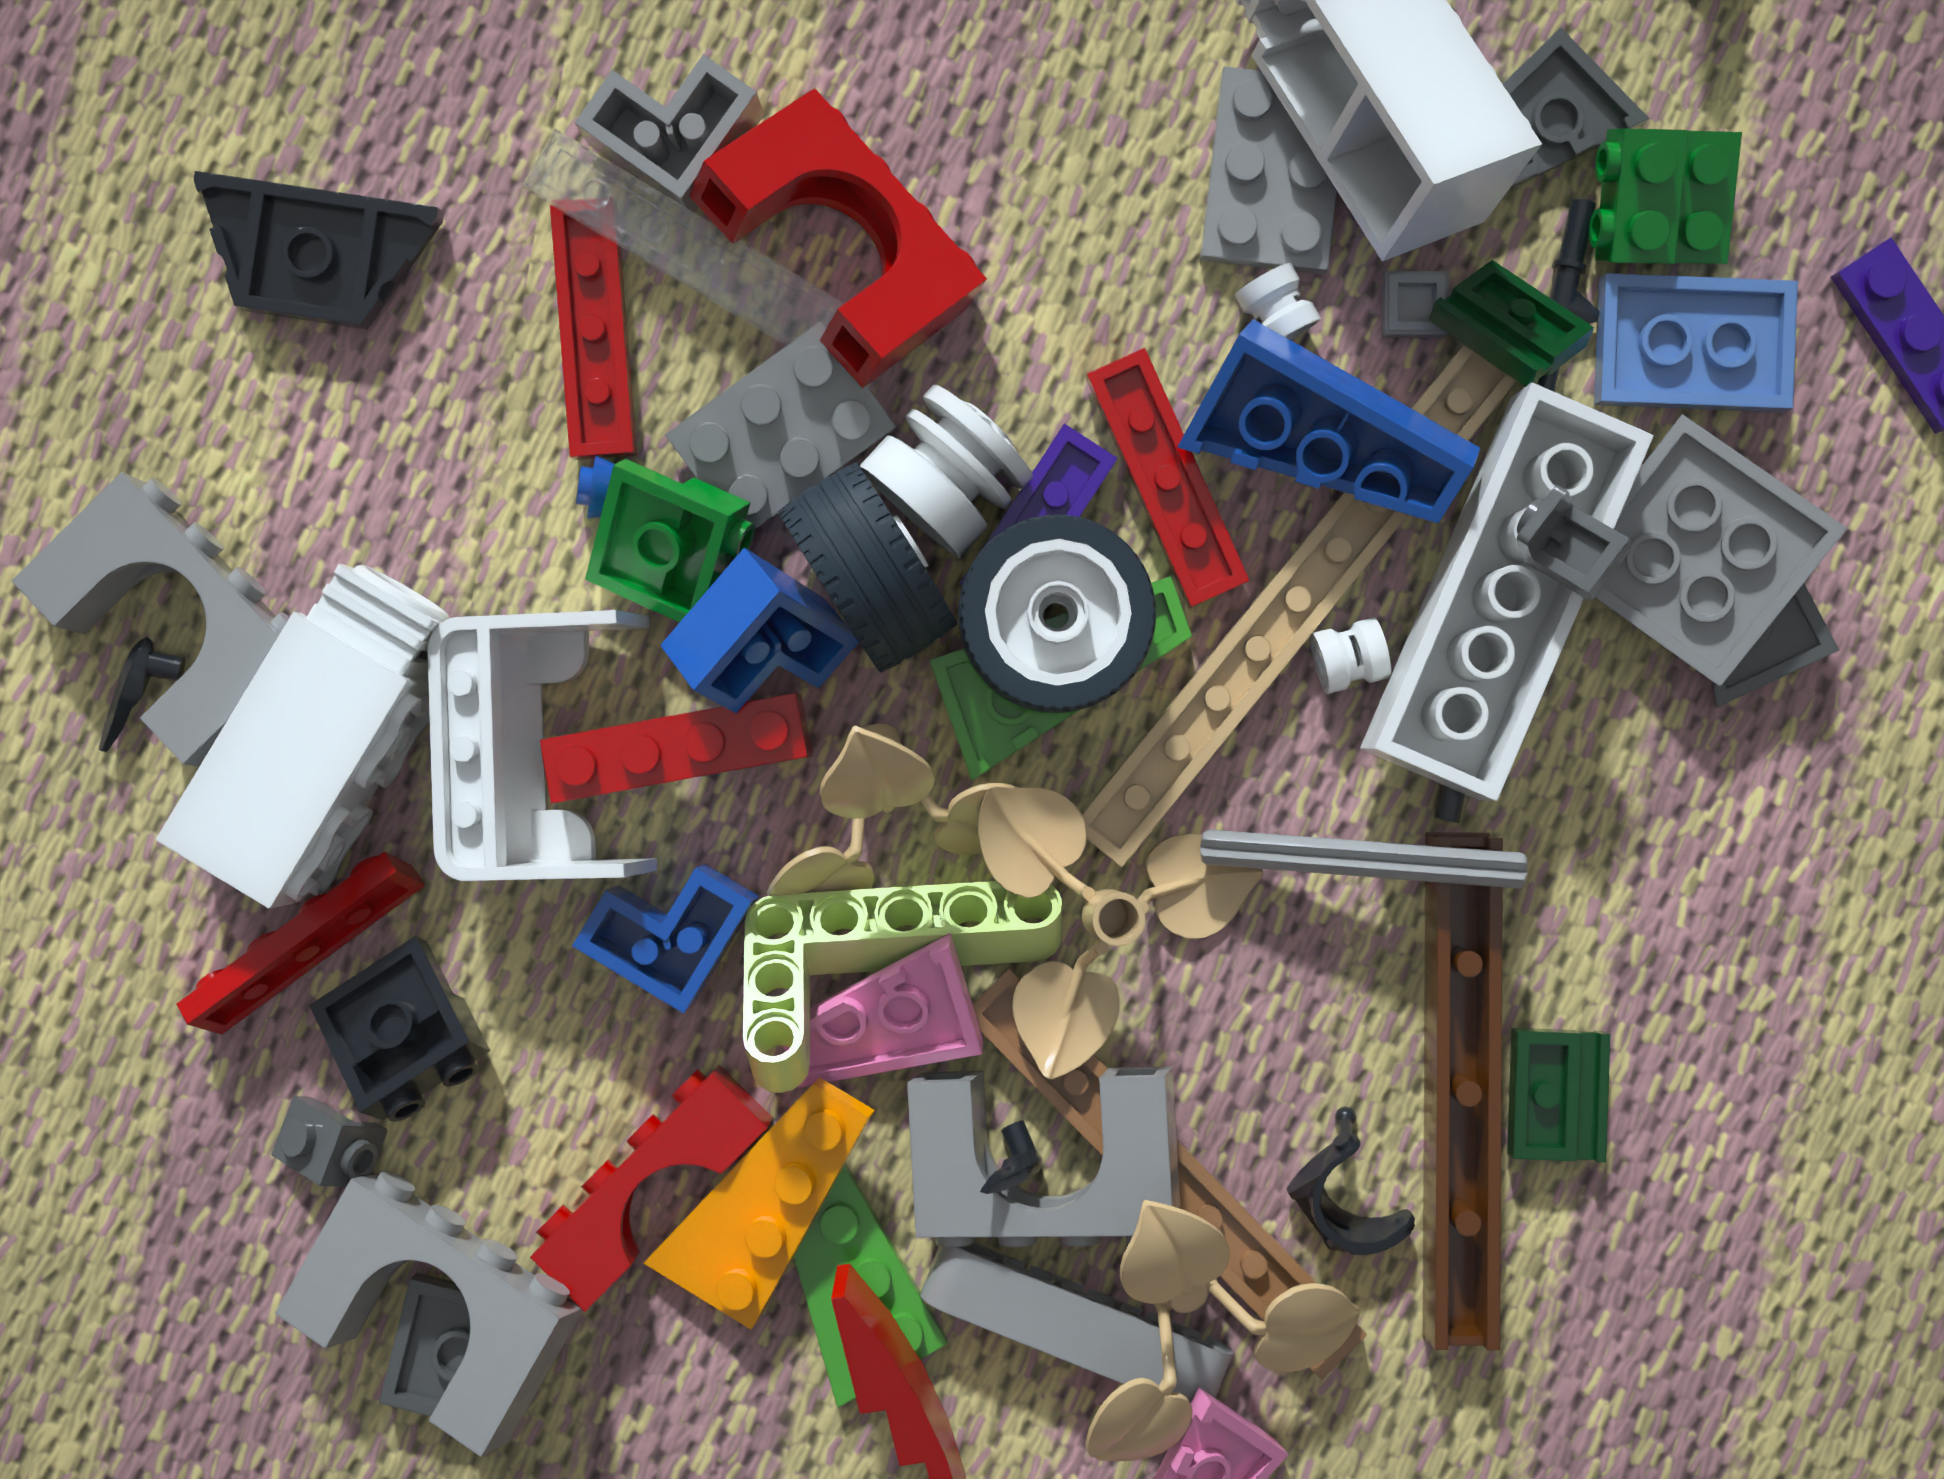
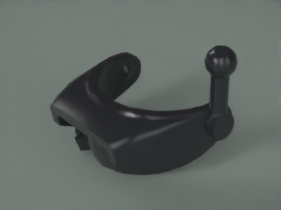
[1286,1106,1415,1255]

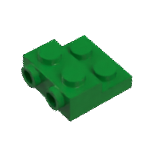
[1589,128,1742,264]
[585,459,755,623]

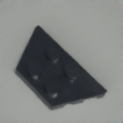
[194,171,444,330]

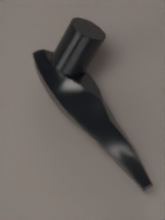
[98,636,186,753]
[980,1120,1042,1194]

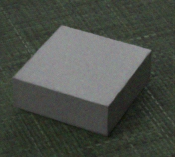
[1381,271,1449,338]

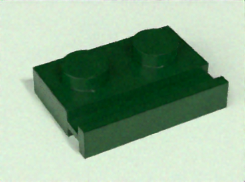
[1429,260,1594,387]
[1507,1028,1611,1162]

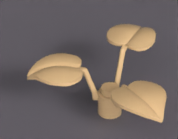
[767,724,1019,896]
[978,787,1264,1079]
[1086,1200,1360,1461]

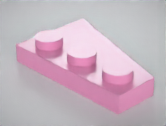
[783,933,984,1088]
[1154,1387,1288,1479]

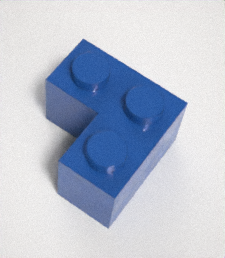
[660,547,859,713]
[572,864,759,1014]

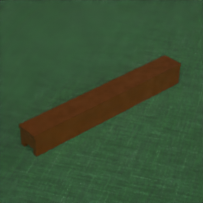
[1422,832,1503,1350]

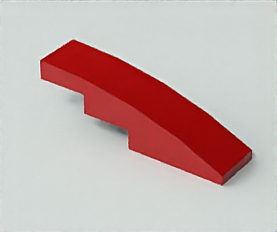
[831,1263,966,1479]

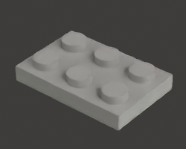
[1200,66,1337,275]
[665,321,896,529]

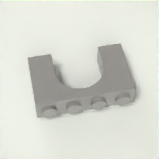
[12,472,290,767]
[907,1066,1181,1247]
[275,1171,583,1457]

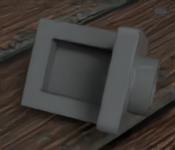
[1516,485,1632,602]
[271,1096,387,1187]

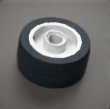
[778,462,958,673]
[958,515,1156,713]

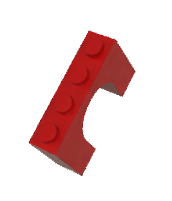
[689,88,987,389]

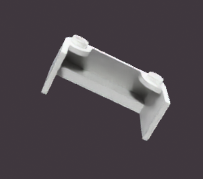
[428,610,657,881]

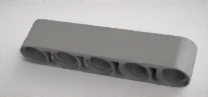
[920,1242,1234,1404]

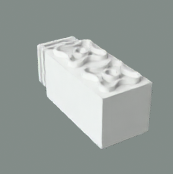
[1235,0,1542,262]
[156,564,449,909]

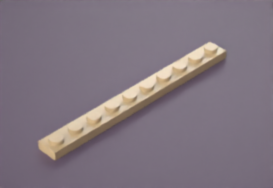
[1081,344,1517,867]

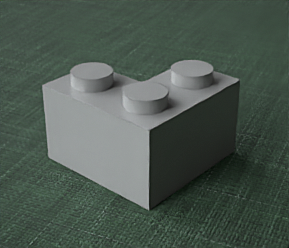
[575,54,764,218]

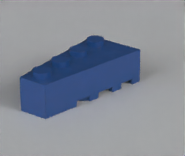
[1177,319,1480,523]

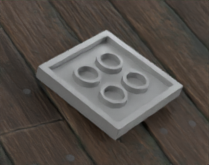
[1595,414,1848,686]

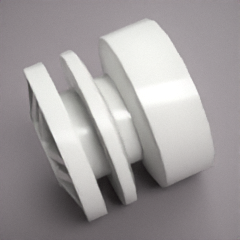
[860,385,1033,559]

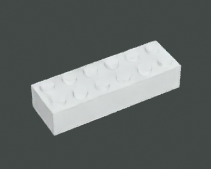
[1360,383,1654,801]

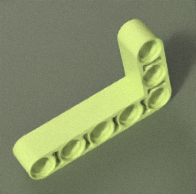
[743,881,1062,1093]

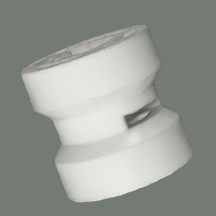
[1235,263,1321,340]
[1310,617,1391,694]

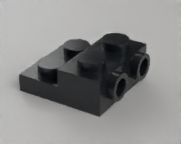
[309,936,491,1122]

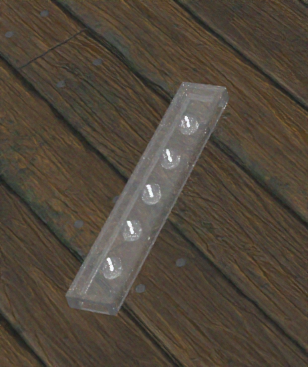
[522,129,845,346]

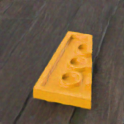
[644,1077,875,1330]

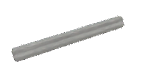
[1200,830,1528,889]

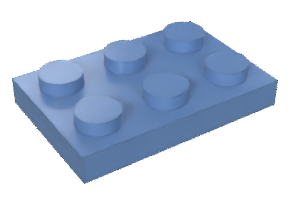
[1594,273,1798,413]

